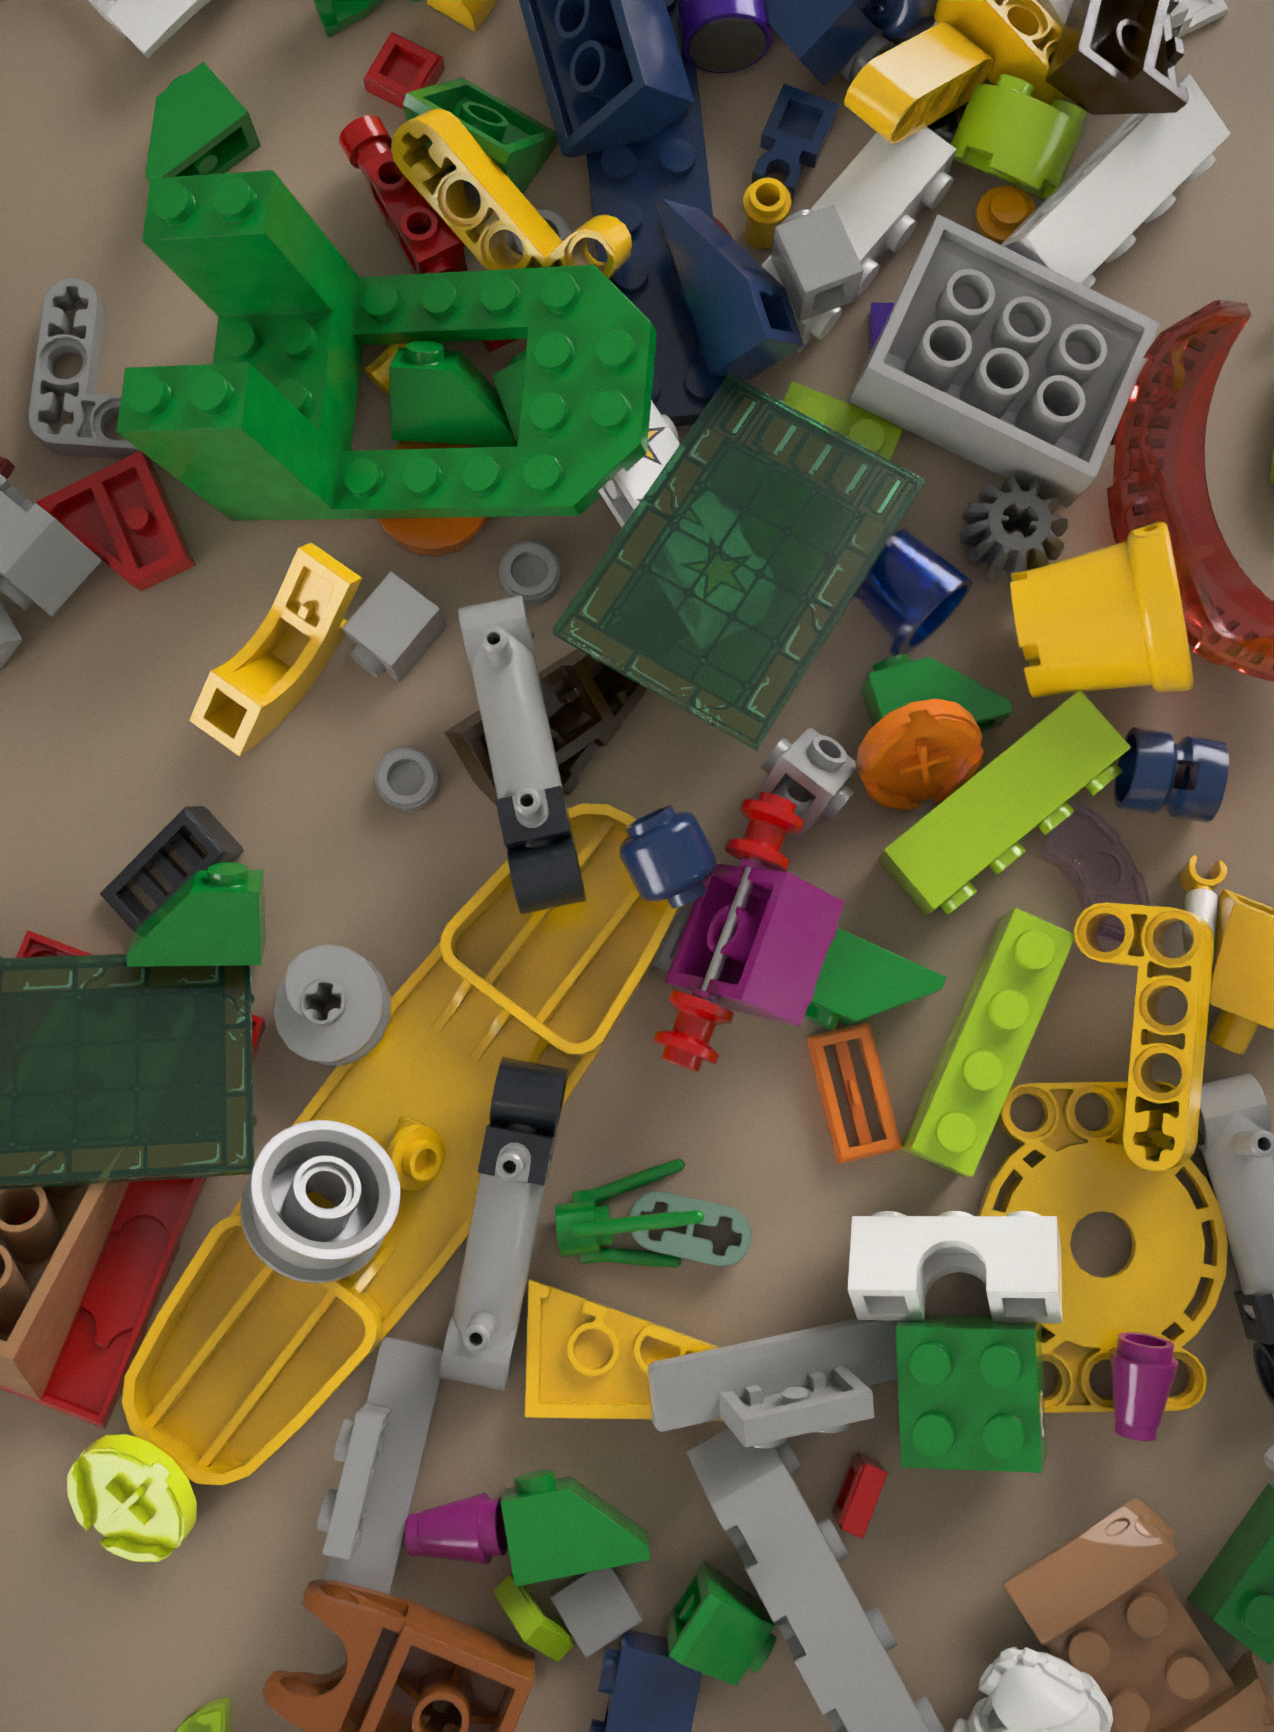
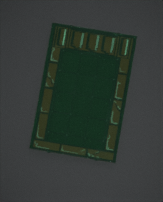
[552,373,926,751]
[0,954,257,1190]

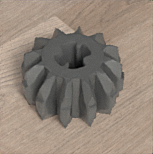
[959,475,1068,582]

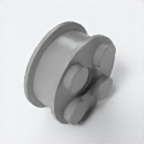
[240,1120,400,1283]

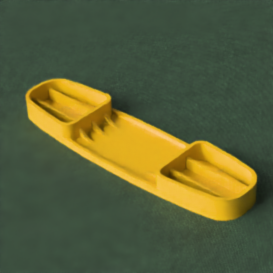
[122,803,680,1485]

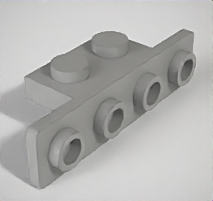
[647,1318,900,1448]
[317,1336,443,1595]

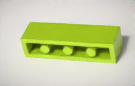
[877,690,1131,917]
[901,908,1075,1177]

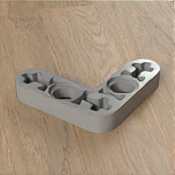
[28,277,153,461]

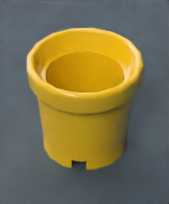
[1010,522,1194,699]

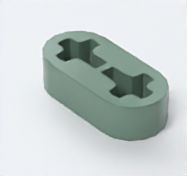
[629,1191,752,1266]

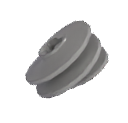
[273,944,391,1066]

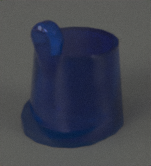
[822,528,973,656]

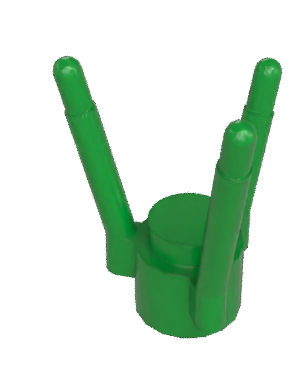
[555,1159,705,1268]

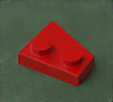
[36,451,196,592]

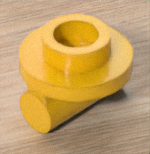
[386,1117,444,1191]

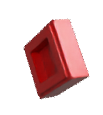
[363,31,445,110]
[832,1452,888,1539]

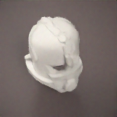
[950,1646,1113,1732]

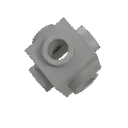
[751,727,857,840]

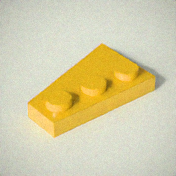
[525,1278,723,1421]

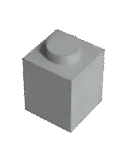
[771,205,864,322]
[342,571,446,683]

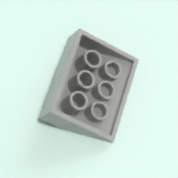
[848,214,1160,508]

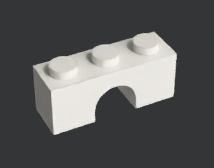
[847,1211,1063,1323]

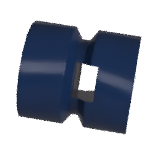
[1114,727,1229,823]

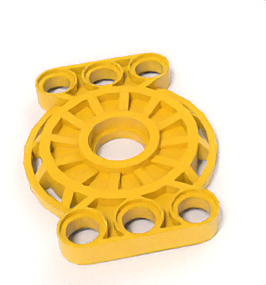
[977,1081,1228,1413]

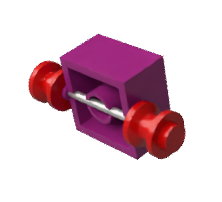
[653,792,845,1072]

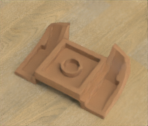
[1003,1498,1274,1732]

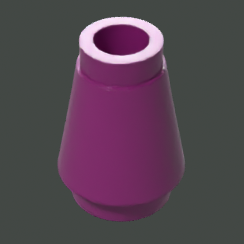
[1109,1332,1179,1441]
[405,1493,508,1564]

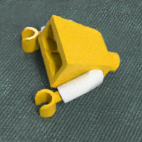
[1180,855,1274,1055]

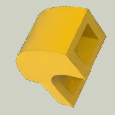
[189,542,362,757]

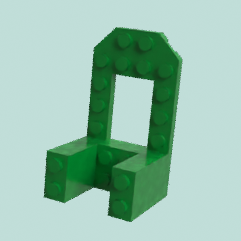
[117,170,657,521]

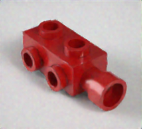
[339,115,468,274]

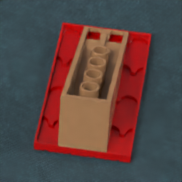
[0,930,266,1429]

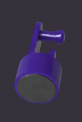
[678,0,772,73]

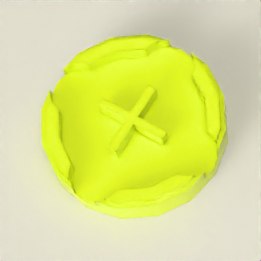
[67,1434,197,1562]

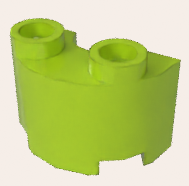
[950,74,1087,201]

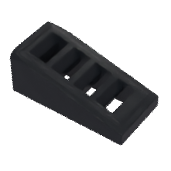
[100,806,244,932]

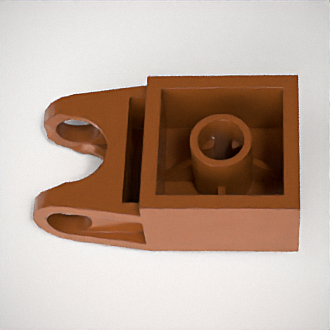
[262,1579,535,1732]

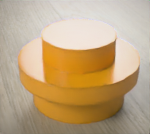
[975,185,1036,245]

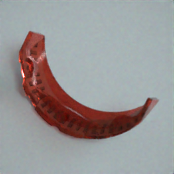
[1107,300,1274,681]

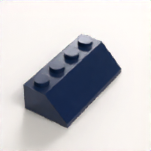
[519,0,695,158]

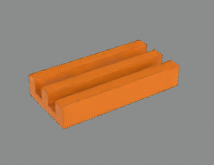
[805,1022,902,1164]

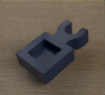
[751,84,839,201]

